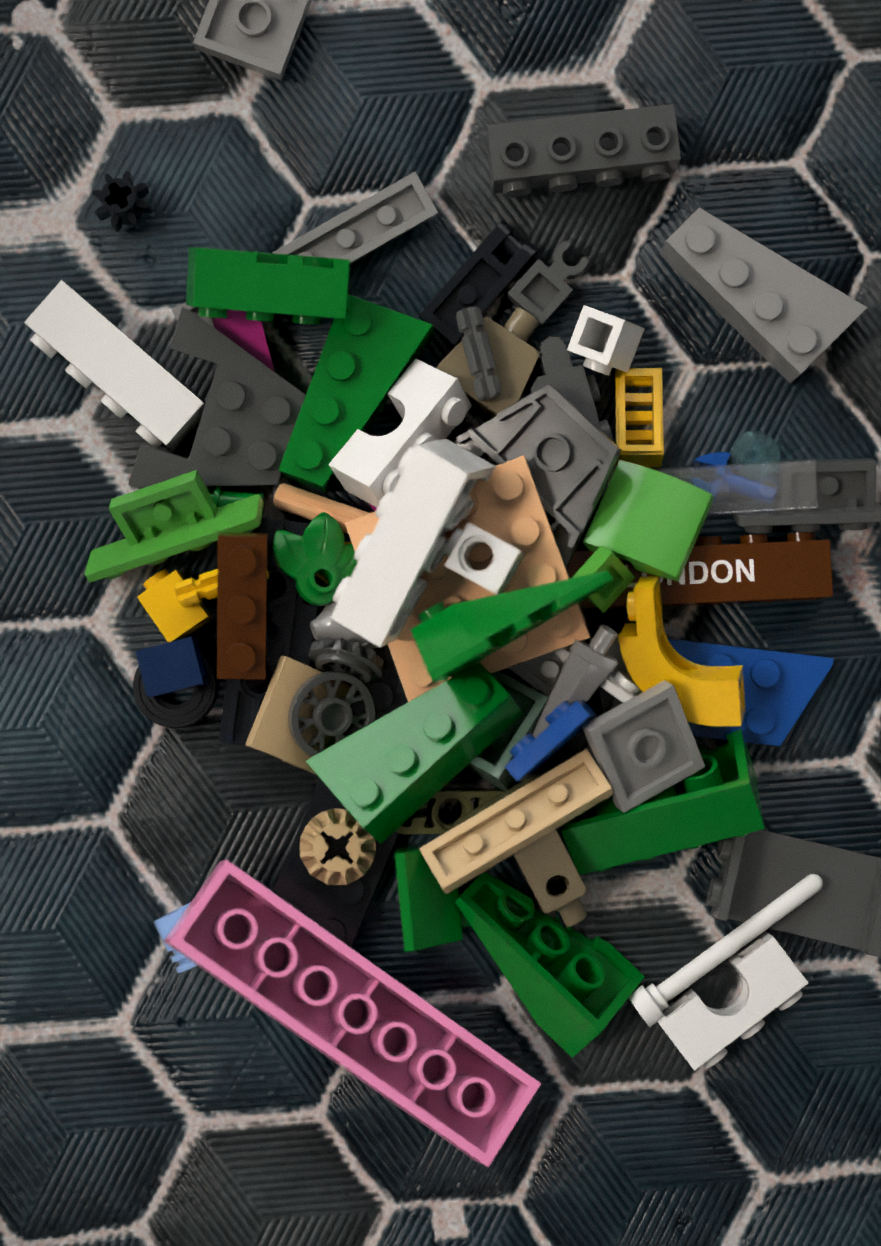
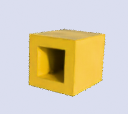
[137,569,214,643]

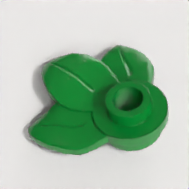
[273,512,358,606]

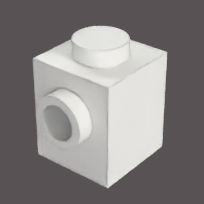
[567,305,645,376]

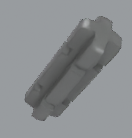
[456,307,502,401]

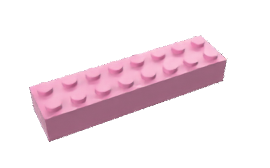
[163,860,541,1167]

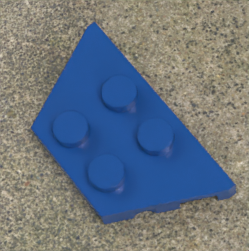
[668,639,834,746]

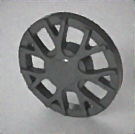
[288,671,375,757]

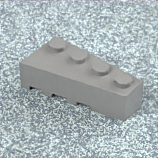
[660,208,868,384]

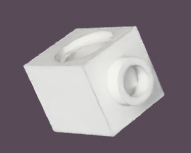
[444,522,525,594]

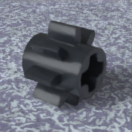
[92,171,152,233]

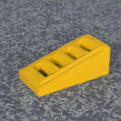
[615,368,664,468]

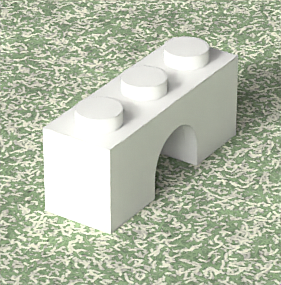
[329,359,472,507]
[657,931,808,1071]

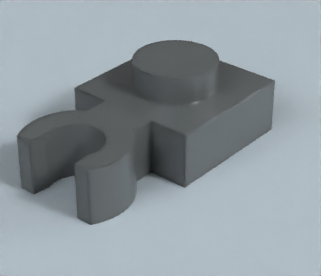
[507,241,589,328]

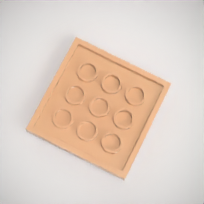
[345,455,591,702]

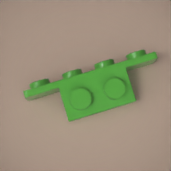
[84,470,264,582]

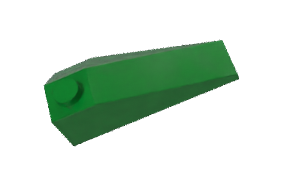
[455,872,645,1058]

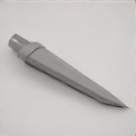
[533,625,618,738]

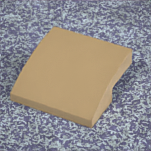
[245,656,357,775]

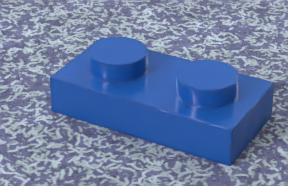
[505,700,597,781]

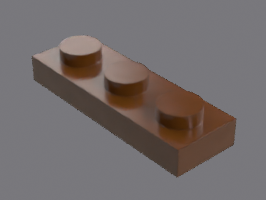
[217,533,268,680]

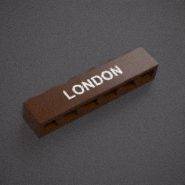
[567,532,833,610]

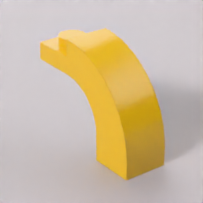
[618,576,746,727]

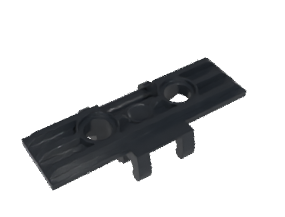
[210,518,323,745]

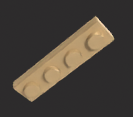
[419,749,613,894]

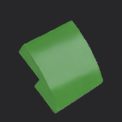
[583,460,714,582]

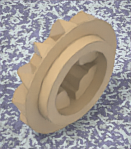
[300,809,376,885]

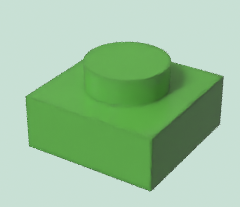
[572,545,635,613]

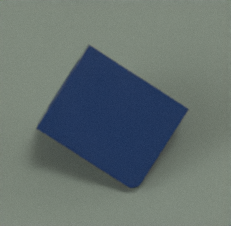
[135,637,209,697]

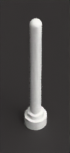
[629,874,823,1027]

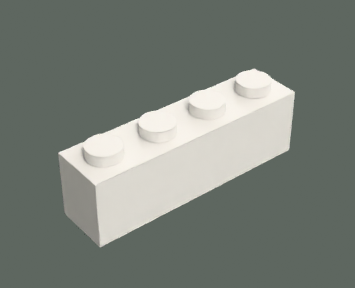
[24,280,205,452]

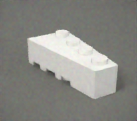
[330,439,496,647]

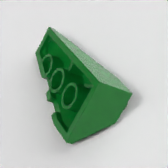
[411,571,615,681]

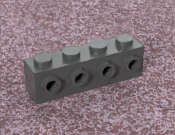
[486,104,681,197]

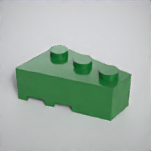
[186,247,350,325]

